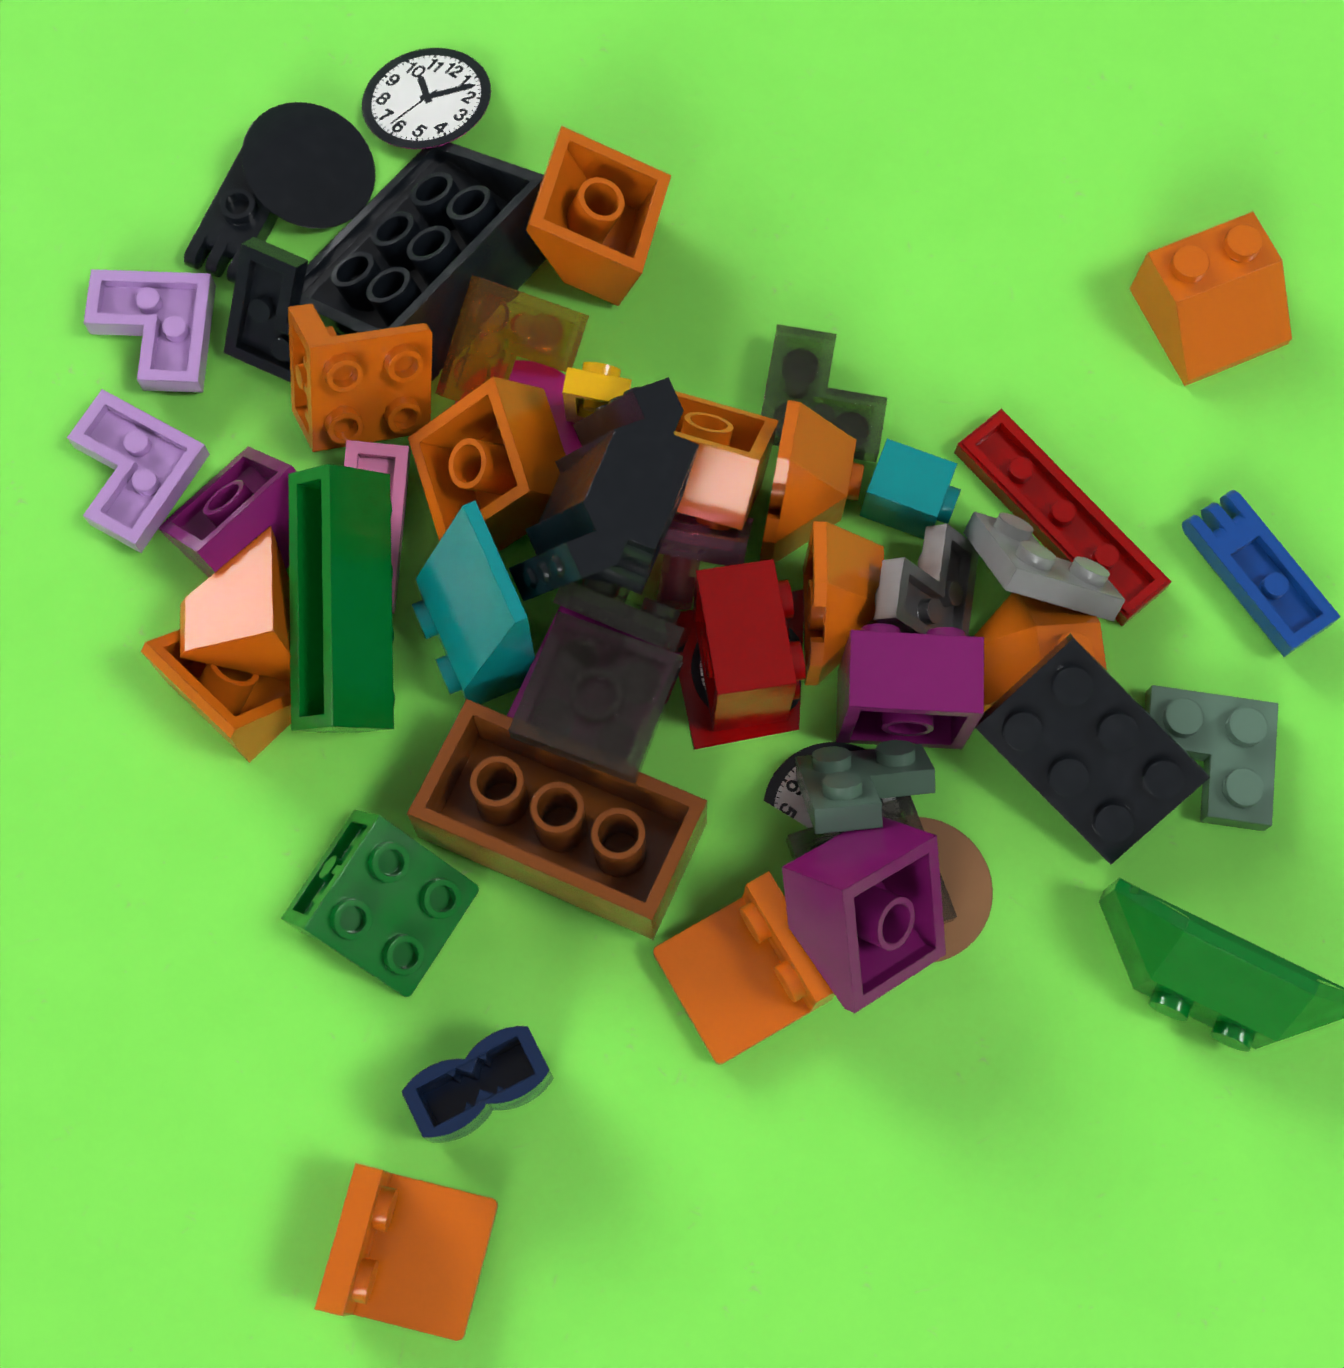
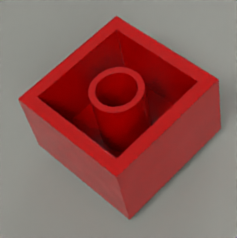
[693,559,806,732]

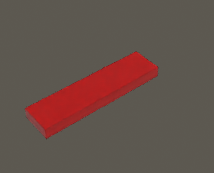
[954,409,1171,626]

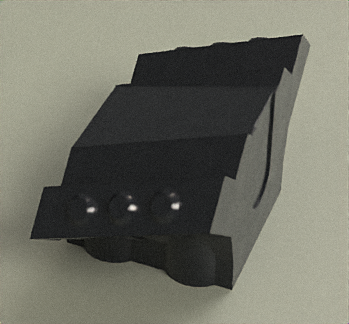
[509,377,699,602]

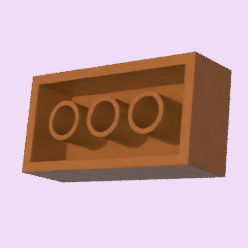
[407,699,707,940]

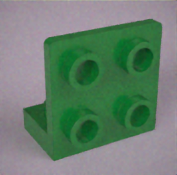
[281,810,479,997]

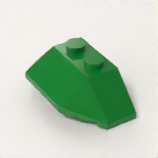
[1099,878,1344,1052]

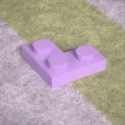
[84,269,216,393]
[67,389,210,553]

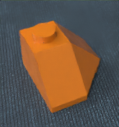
[760,400,864,563]
[803,521,884,685]
[974,592,1107,712]

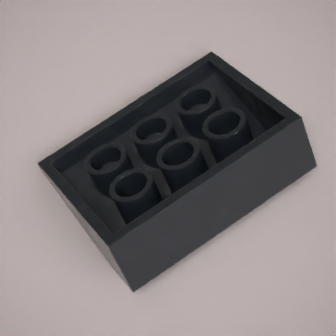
[300,142,547,382]

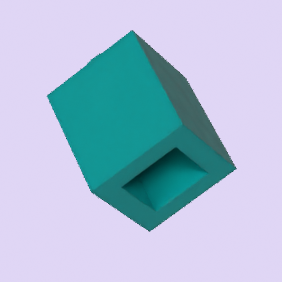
[860,439,961,539]

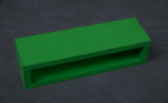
[288,463,395,733]

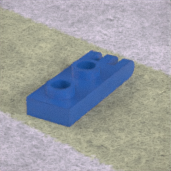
[1182,490,1341,657]

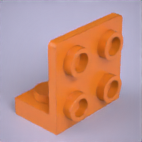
[288,303,433,452]
[653,871,835,1065]
[315,1163,498,1341]

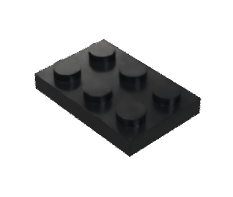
[975,633,1210,865]

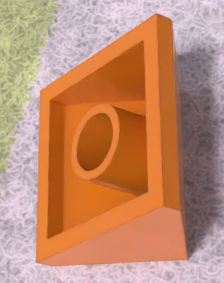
[141,629,291,763]

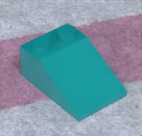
[412,501,535,705]

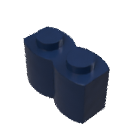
[402,1026,553,1143]

